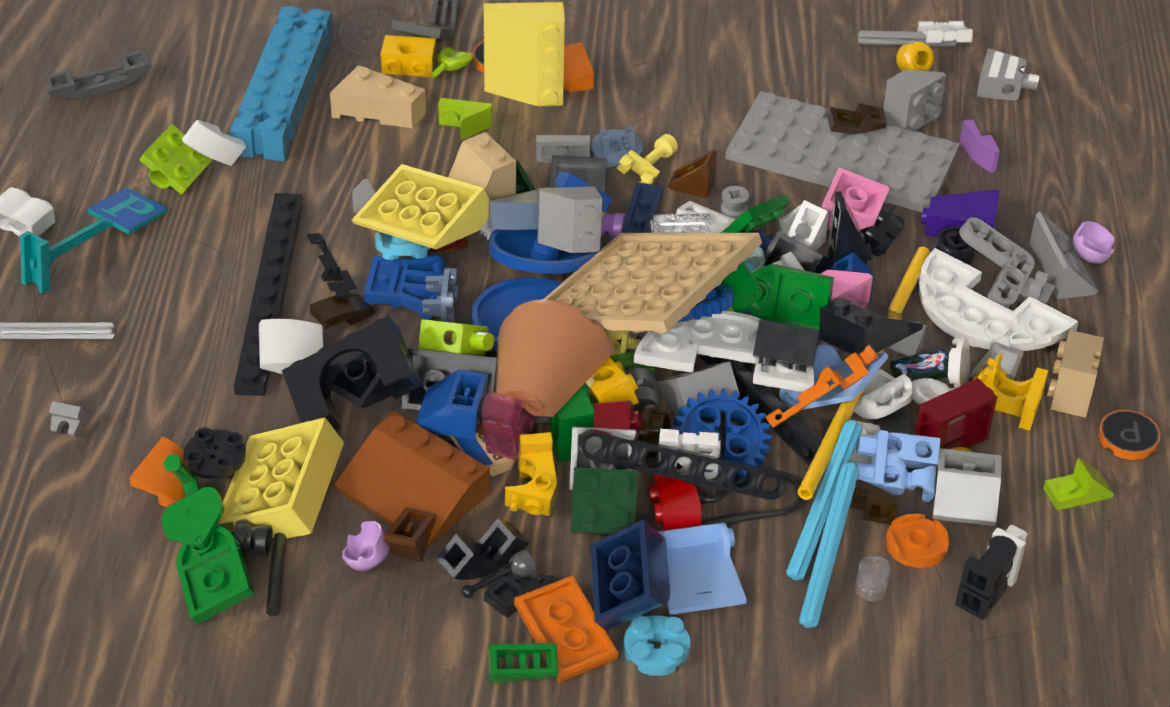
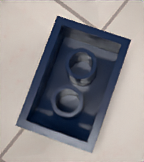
[590,519,670,630]

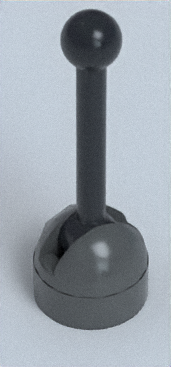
[461,549,536,598]

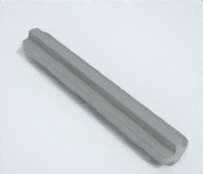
[857,30,957,48]
[0,322,115,340]

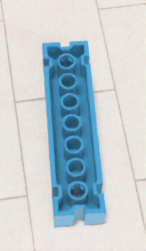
[230,6,333,161]

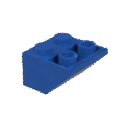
[415,369,488,440]

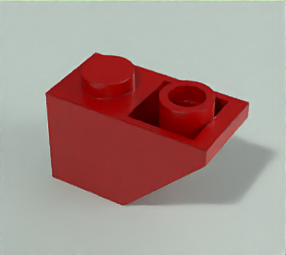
[649,474,702,531]

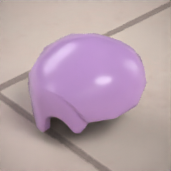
[1072,221,1115,264]
[343,521,390,572]

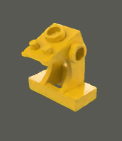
[972,353,1049,431]
[505,432,557,516]

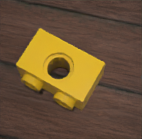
[381,35,436,77]
[585,357,639,405]

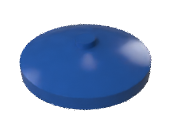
[489,229,602,274]
[472,277,562,351]

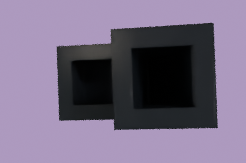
[436,518,530,580]

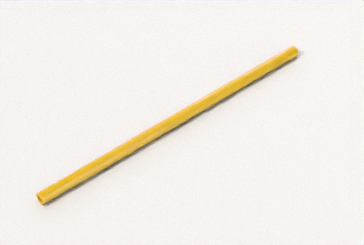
[797,247,930,500]

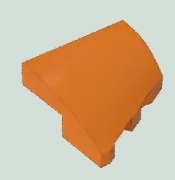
[563,42,594,92]
[129,436,186,507]

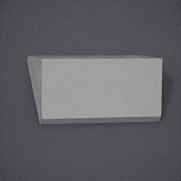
[1029,211,1099,299]

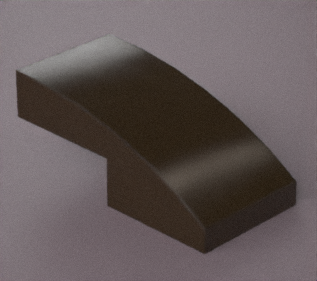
[827,103,887,133]
[309,294,375,329]
[850,479,898,525]

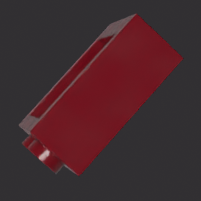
[915,378,997,449]

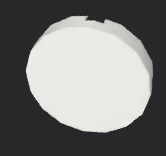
[948,337,970,391]

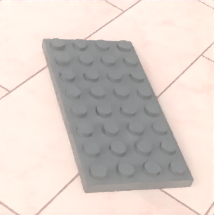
[725,91,960,213]

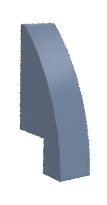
[489,187,607,230]

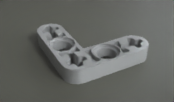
[959,217,1035,309]

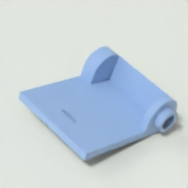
[779,344,888,410]
[659,522,747,615]

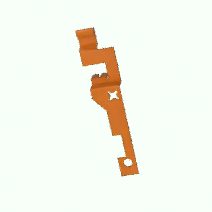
[765,345,878,428]

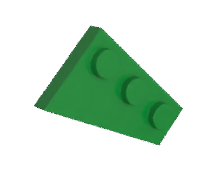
[721,194,791,233]

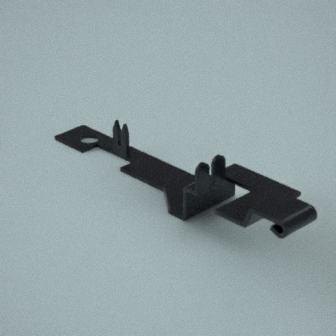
[307,233,357,299]

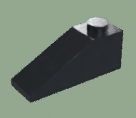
[827,191,872,265]

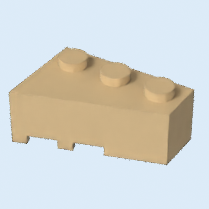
[330,65,426,128]
[1047,330,1104,418]

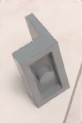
[536,135,590,163]

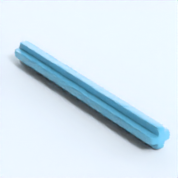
[786,420,862,581]
[799,462,859,629]

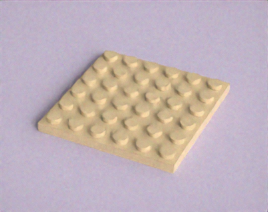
[544,233,762,334]

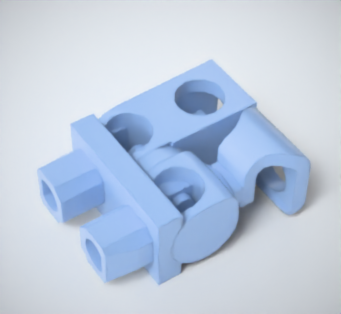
[855,430,940,502]

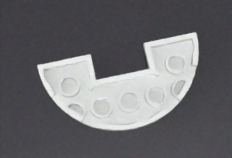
[919,248,1078,351]
[634,311,814,392]

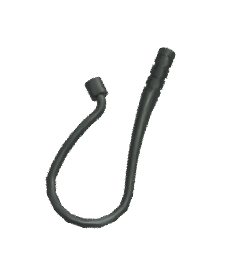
[697,470,803,526]

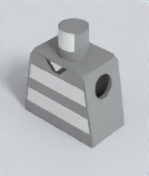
[976,48,1039,101]

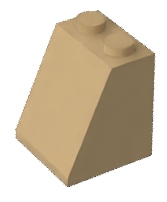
[448,132,516,201]

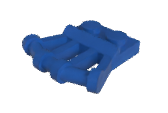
[364,255,446,320]

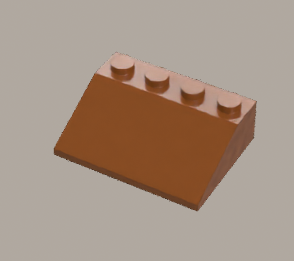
[334,411,490,548]

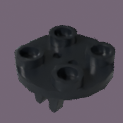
[183,427,246,479]

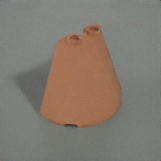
[495,299,614,417]

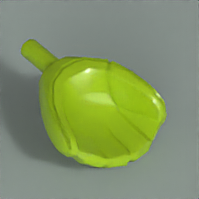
[431,47,474,79]

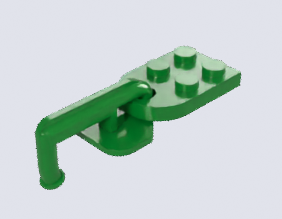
[720,262,834,331]
[161,454,255,624]

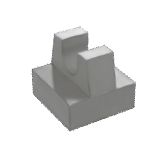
[1018,271,1055,305]
[49,401,91,438]

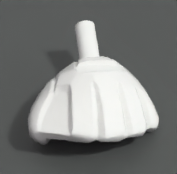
[912,378,950,405]

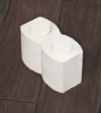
[0,187,55,237]

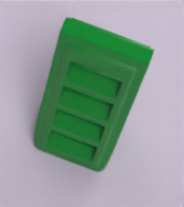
[488,643,558,683]

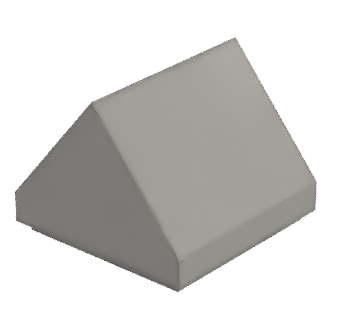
[352,179,376,213]

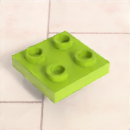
[139,124,213,195]

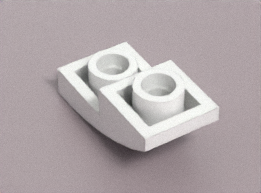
[182,120,246,166]

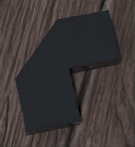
[484,575,559,618]

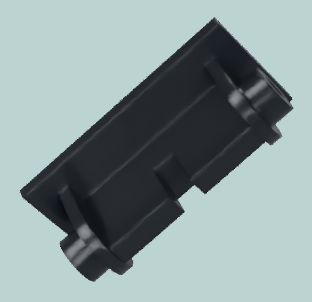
[864,205,904,256]

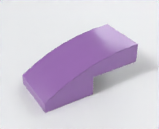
[960,120,1000,173]

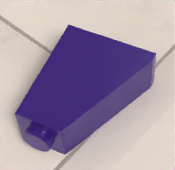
[921,190,999,240]

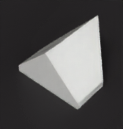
[779,200,829,251]

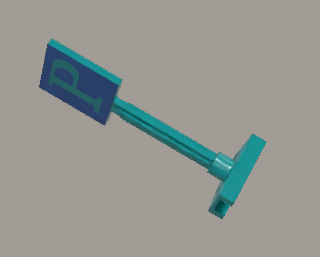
[20,187,167,294]

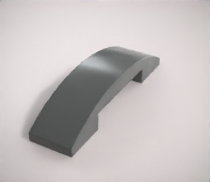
[44,49,152,98]

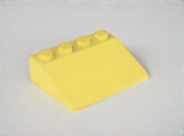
[484,2,565,106]
[352,164,490,249]
[216,418,344,539]

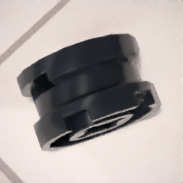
[936,226,975,265]

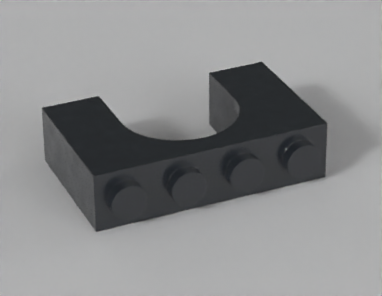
[282,315,422,430]

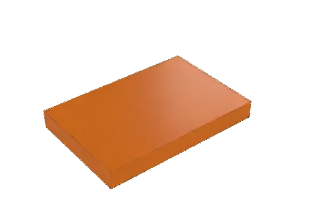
[514,575,619,683]

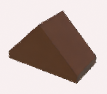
[668,150,717,199]
[384,507,436,562]

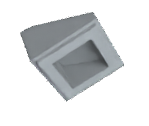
[889,324,927,358]

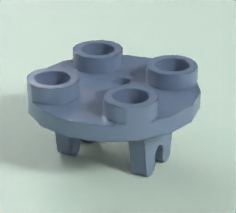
[591,125,643,169]
[422,268,459,323]

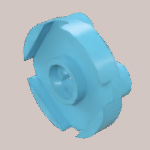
[375,231,431,260]
[623,615,690,676]

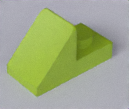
[438,98,492,140]
[1043,458,1114,511]

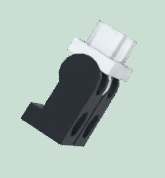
[955,525,1028,620]

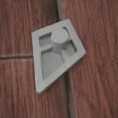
[969,342,1024,380]

